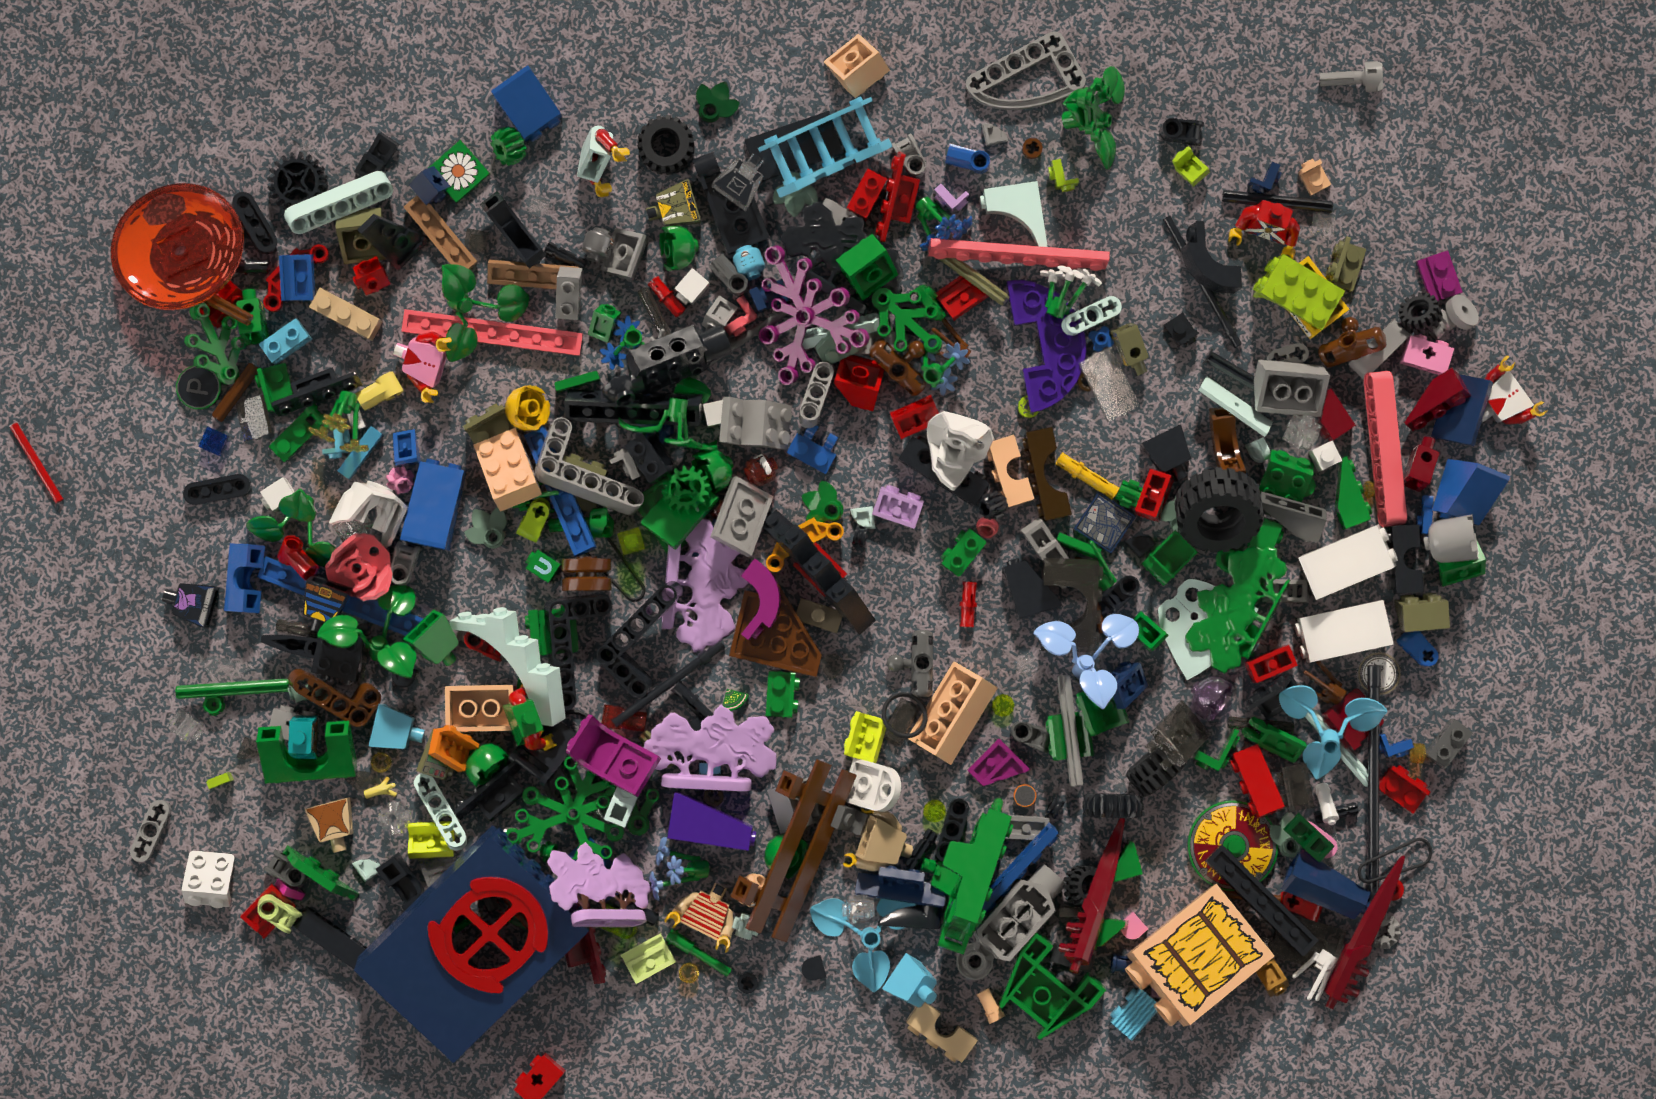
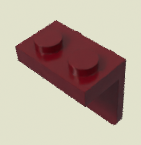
[1322,688,1384,751]

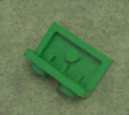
[940,528,986,577]

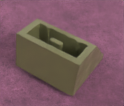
[1394,593,1450,632]

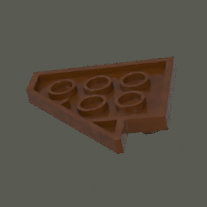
[729,580,822,677]

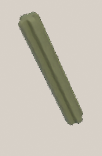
[939,258,1009,305]

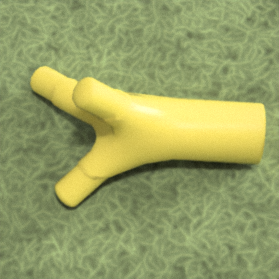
[364,777,397,799]

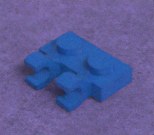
[786,426,838,474]

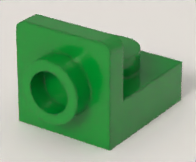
[587,304,621,343]

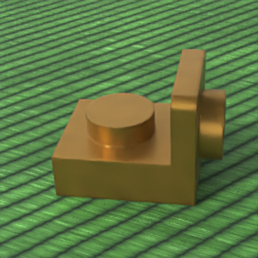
[1255,958,1289,997]

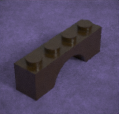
[1022,427,1072,521]

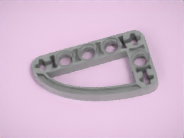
[965,31,1086,110]

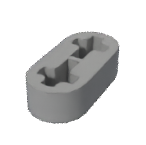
[1266,343,1309,363]

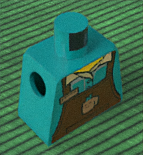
[288,715,318,759]

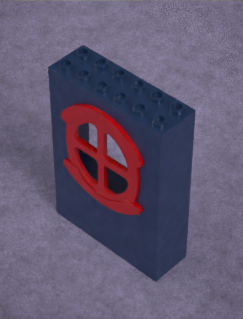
[354,825,589,1063]

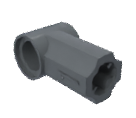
[709,254,750,297]

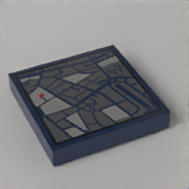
[1074,492,1136,554]

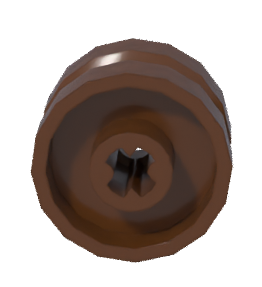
[562,556,612,591]

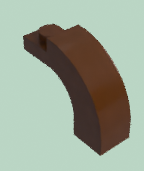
[1209,407,1246,474]

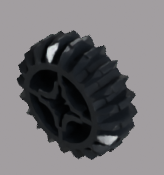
[267,152,329,210]
[1082,793,1144,818]

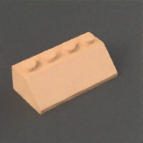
[908,662,998,765]

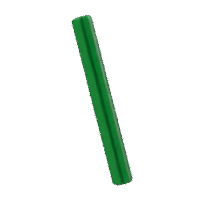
[175,679,289,699]

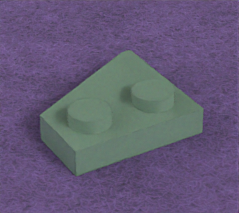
[815,313,866,364]

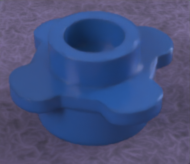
[1088,326,1114,352]

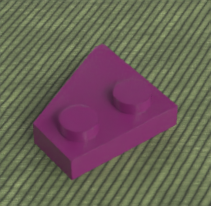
[967,738,1029,786]

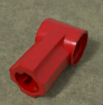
[277,535,319,581]

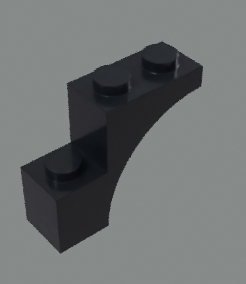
[480,191,547,269]

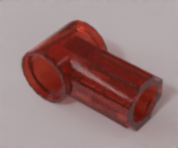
[601,704,647,732]

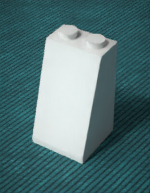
[1299,524,1398,600]
[1295,600,1393,663]

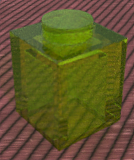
[617,527,646,556]

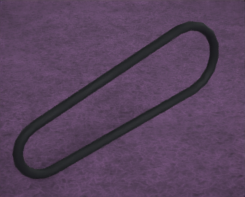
[585,534,646,601]
[1357,838,1432,883]

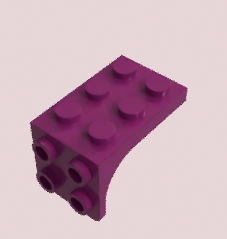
[566,714,661,798]

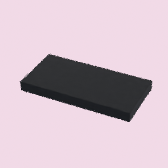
[744,111,843,183]

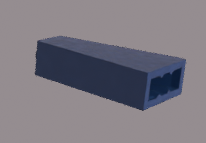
[1281,849,1370,920]

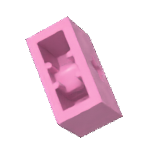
[1400,334,1454,375]

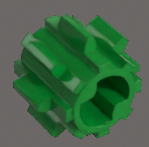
[1116,479,1143,509]

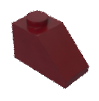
[1318,388,1356,441]

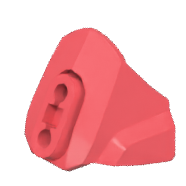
[325,533,393,602]

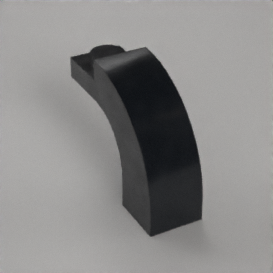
[1181,221,1242,293]

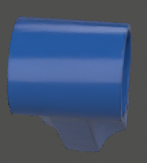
[945,144,990,174]

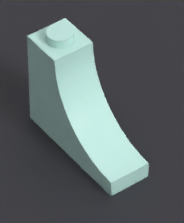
[980,181,1048,247]

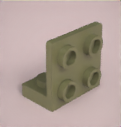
[1325,236,1366,292]
[462,404,519,444]

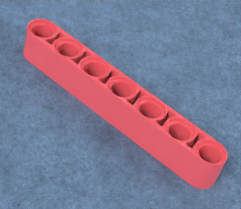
[1364,371,1407,527]

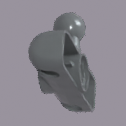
[887,630,933,697]

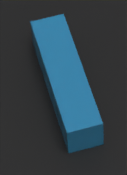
[338,426,384,480]

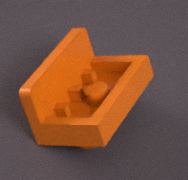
[428,725,479,772]

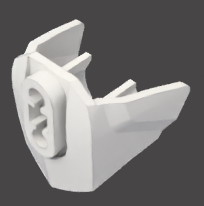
[927,411,994,491]
[329,481,408,548]

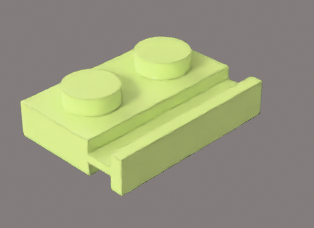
[621,933,676,984]

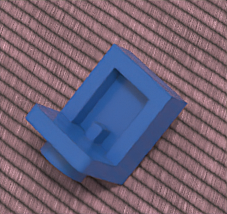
[1380,734,1414,758]

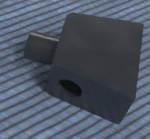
[1140,424,1191,481]

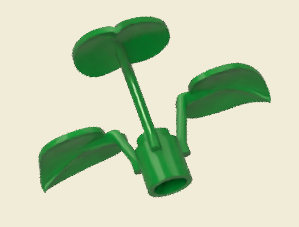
[1062,66,1125,170]
[442,264,529,362]
[618,398,717,451]
[246,488,336,567]
[317,585,416,679]

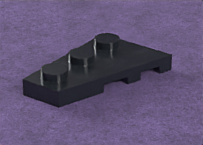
[357,214,430,271]

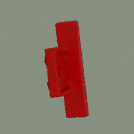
[875,151,920,242]

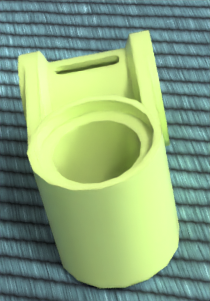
[258,895,302,934]

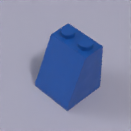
[491,65,562,142]
[1432,459,1510,526]

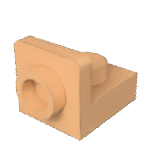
[1298,159,1331,196]

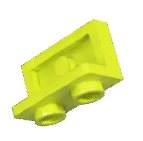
[844,711,888,763]
[407,821,455,859]

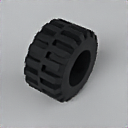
[637,115,695,175]
[1125,740,1187,797]

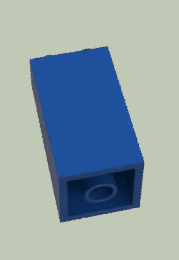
[400,459,466,551]

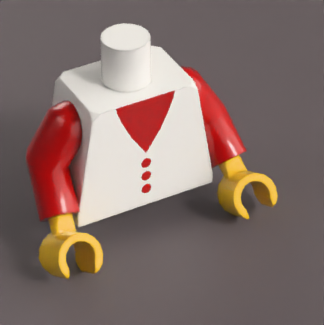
[1482,356,1548,425]

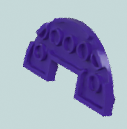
[1006,280,1086,414]

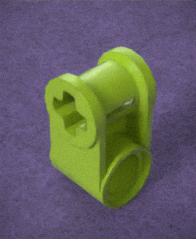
[516,497,550,543]

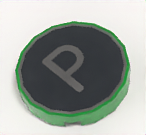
[176,365,222,410]

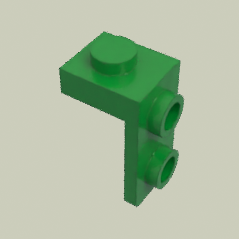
[1192,729,1240,771]

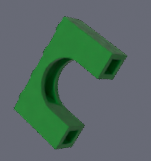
[256,720,357,784]

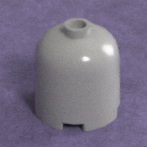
[1424,514,1479,563]

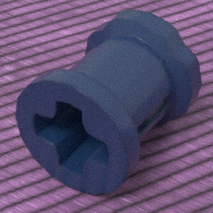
[1110,953,1132,973]

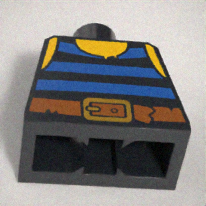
[303,575,353,632]

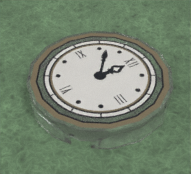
[1355,651,1402,696]

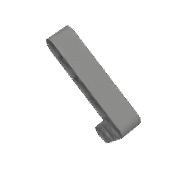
[534,417,644,515]

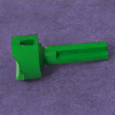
[548,508,614,538]

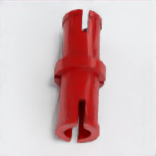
[959,581,977,627]

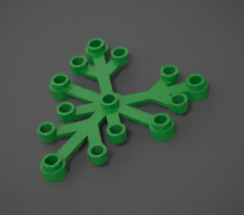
[505,756,624,860]

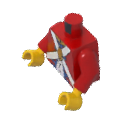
[1228,200,1300,259]

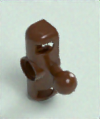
[1318,317,1387,368]
[869,339,927,396]

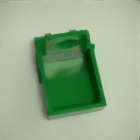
[1141,530,1198,586]

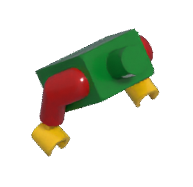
[503,684,557,751]

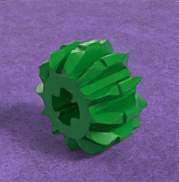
[490,126,527,166]

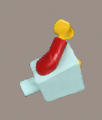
[577,126,630,197]

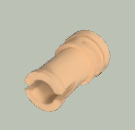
[976,988,1005,1024]

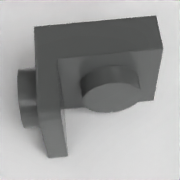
[831,805,869,836]

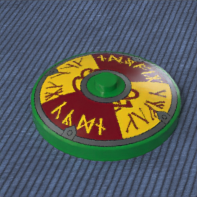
[1187,800,1278,891]

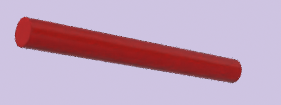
[10,423,64,504]

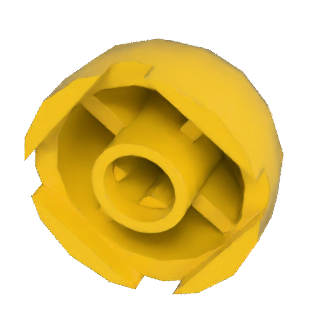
[505,385,550,431]

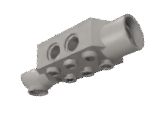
[956,864,1066,980]

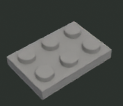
[710,476,774,557]

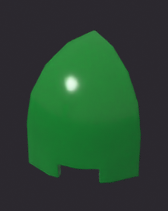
[674,377,711,404]

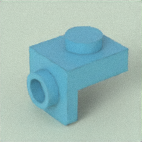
[322,424,350,459]

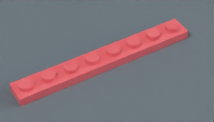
[928,238,1109,271]
[401,309,583,356]

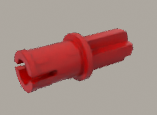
[648,276,685,317]

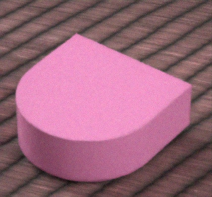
[1121,911,1148,939]

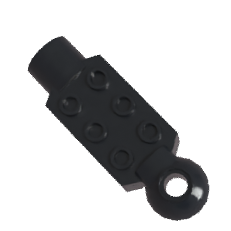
[602,325,732,407]

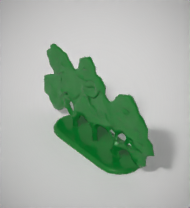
[1185,546,1291,673]

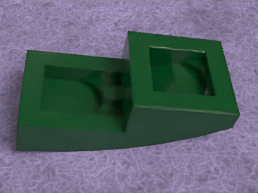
[1283,813,1335,863]

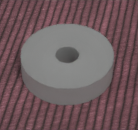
[1446,295,1479,330]

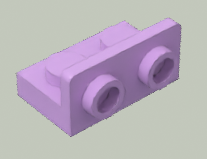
[872,485,924,529]

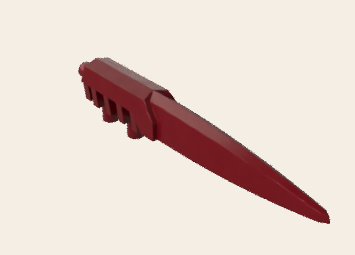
[1059,818,1125,974]
[1324,856,1405,1009]

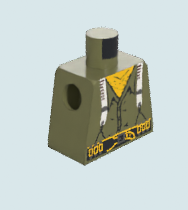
[646,179,701,227]
[1110,323,1149,376]

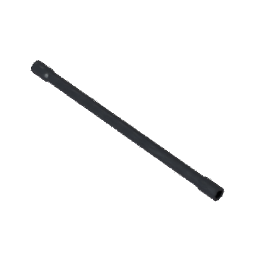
[1367,665,1381,903]

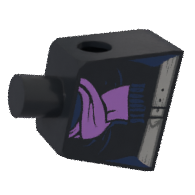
[162,583,220,629]

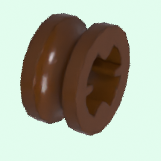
[1022,138,1043,159]

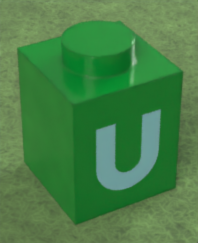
[525,550,562,584]

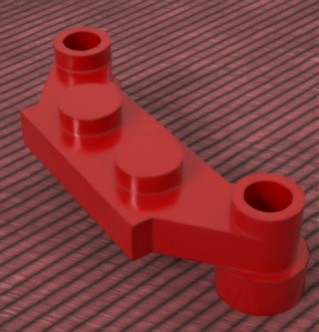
[263,244,329,312]

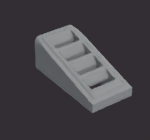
[1262,579,1310,603]

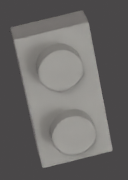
[1005,815,1050,840]

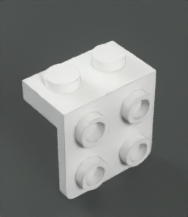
[181,851,235,908]

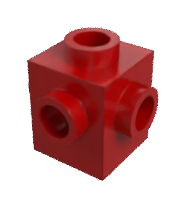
[352,256,390,296]

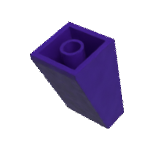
[667,792,756,851]

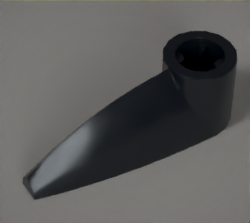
[260,635,318,659]
[878,905,942,929]

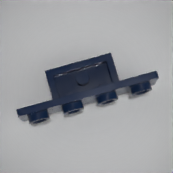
[855,866,946,908]

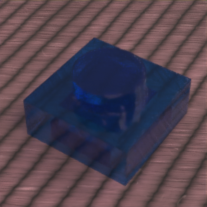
[198,426,229,456]

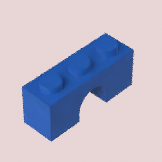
[224,543,265,613]

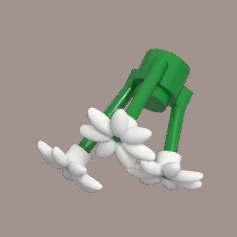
[1040,266,1102,319]

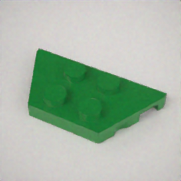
[283,845,359,901]

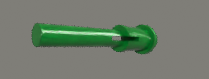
[665,929,732,977]

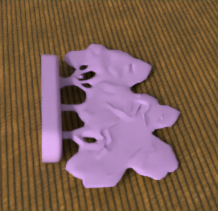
[661,519,749,652]
[643,705,776,791]

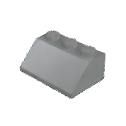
[1254,360,1330,417]

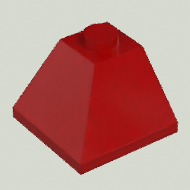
[834,355,884,411]

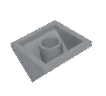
[600,228,648,282]

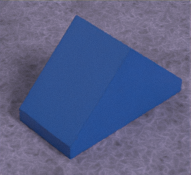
[393,429,421,467]

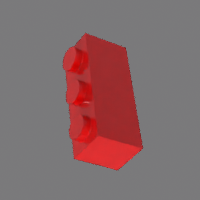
[1230,744,1285,819]

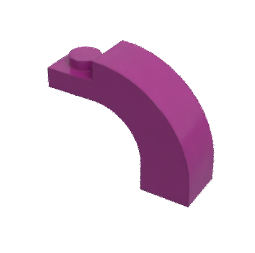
[741,559,781,640]

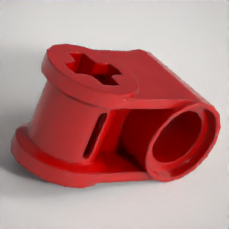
[464,632,502,662]
[1280,891,1323,922]

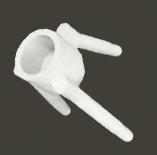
[1292,949,1338,1001]

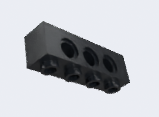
[898,435,989,507]

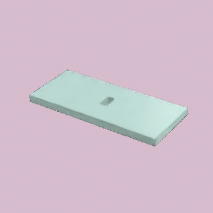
[1198,376,1273,437]

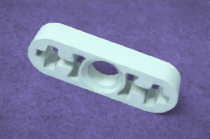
[1062,296,1122,336]

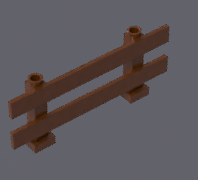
[730,759,857,942]

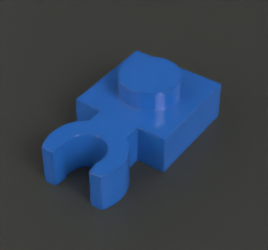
[1416,495,1433,535]

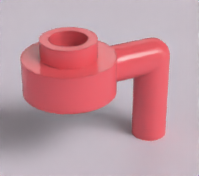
[724,295,757,337]

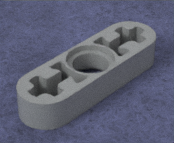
[130,800,171,862]

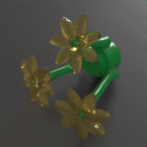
[308,391,369,453]

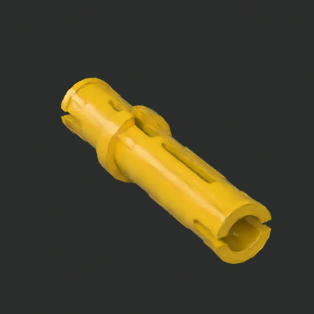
[1055,452,1120,500]

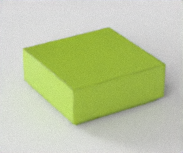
[206,772,234,789]

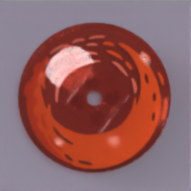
[110,183,244,310]

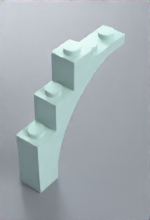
[449,607,566,726]

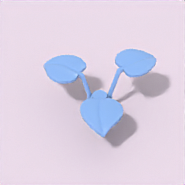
[1033,614,1139,709]

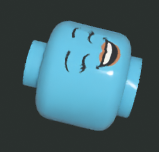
[733,245,765,280]

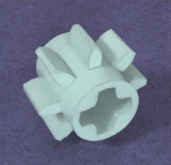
[732,913,758,940]

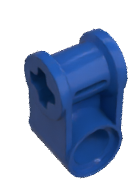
[1396,631,1439,667]

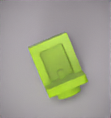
[1172,146,1210,187]
[1048,159,1079,192]

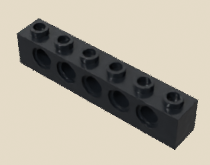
[564,389,703,426]

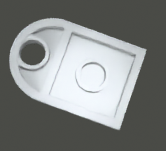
[846,757,901,812]

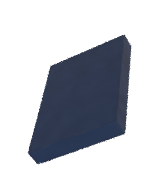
[1431,374,1493,447]

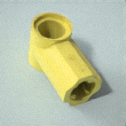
[355,371,404,411]

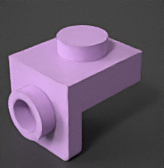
[934,184,969,212]

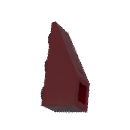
[1404,368,1471,431]

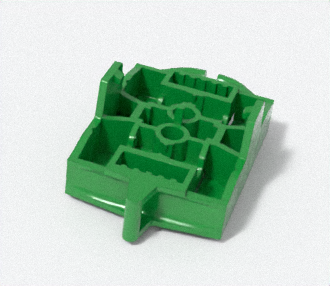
[931,798,1013,955]

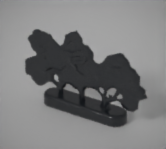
[781,202,904,317]

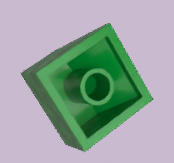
[836,234,899,301]

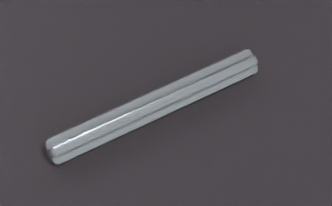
[1057,675,1083,787]

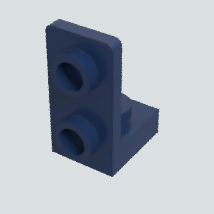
[749,279,791,314]

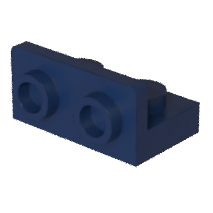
[1111,661,1148,709]

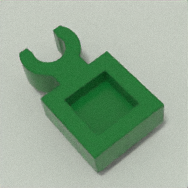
[915,285,947,321]

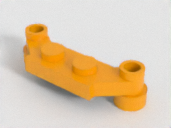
[766,517,844,572]

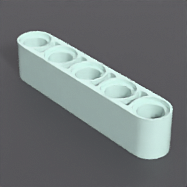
[284,171,393,234]

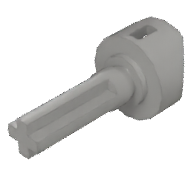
[1320,61,1383,92]

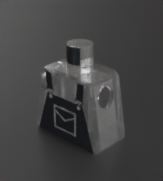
[711,154,764,211]

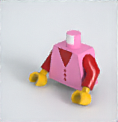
[393,332,452,403]

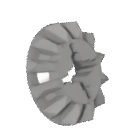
[1372,913,1401,949]

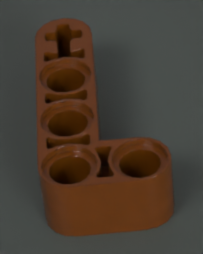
[288,669,381,727]

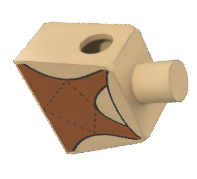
[305,797,353,853]

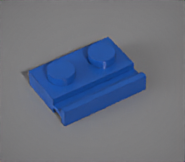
[279,254,315,301]

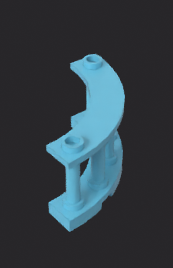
[758,96,893,198]

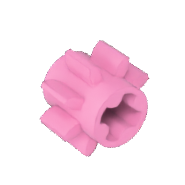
[386,466,415,495]

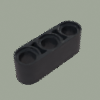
[935,798,969,861]

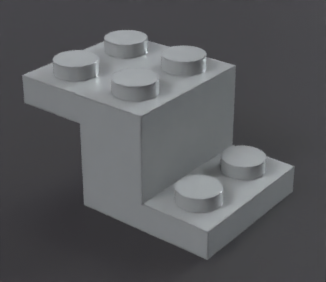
[719,397,792,450]

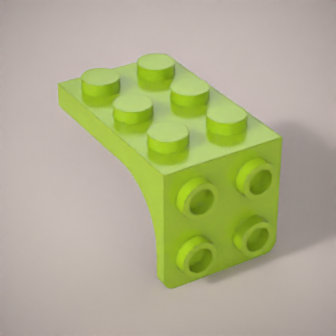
[1252,254,1345,330]

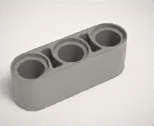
[1348,319,1410,380]
[798,362,834,428]

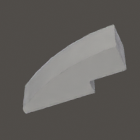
[1020,517,1081,589]

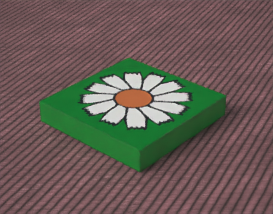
[428,140,490,203]

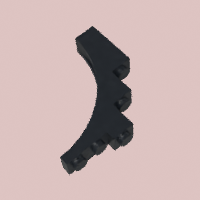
[762,510,876,635]

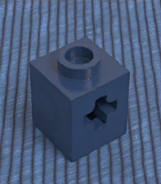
[409,166,450,205]

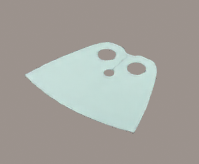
[1158,579,1258,680]

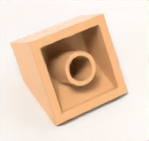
[824,34,890,98]

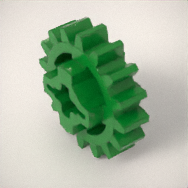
[661,466,712,515]

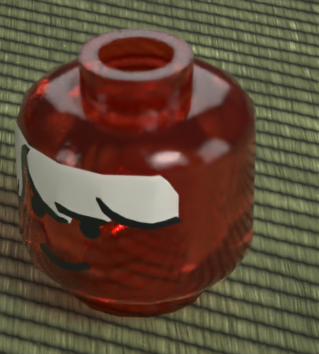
[743,454,778,487]

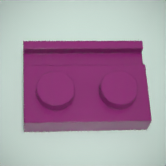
[1416,250,1463,301]

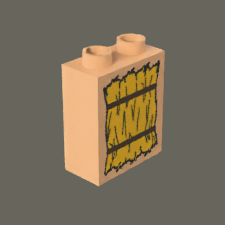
[1125,884,1274,1027]

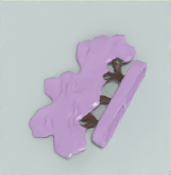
[547,842,652,927]

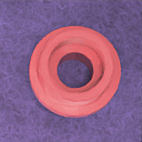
[976,517,999,538]

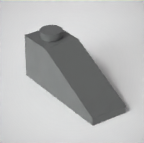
[1260,491,1327,543]

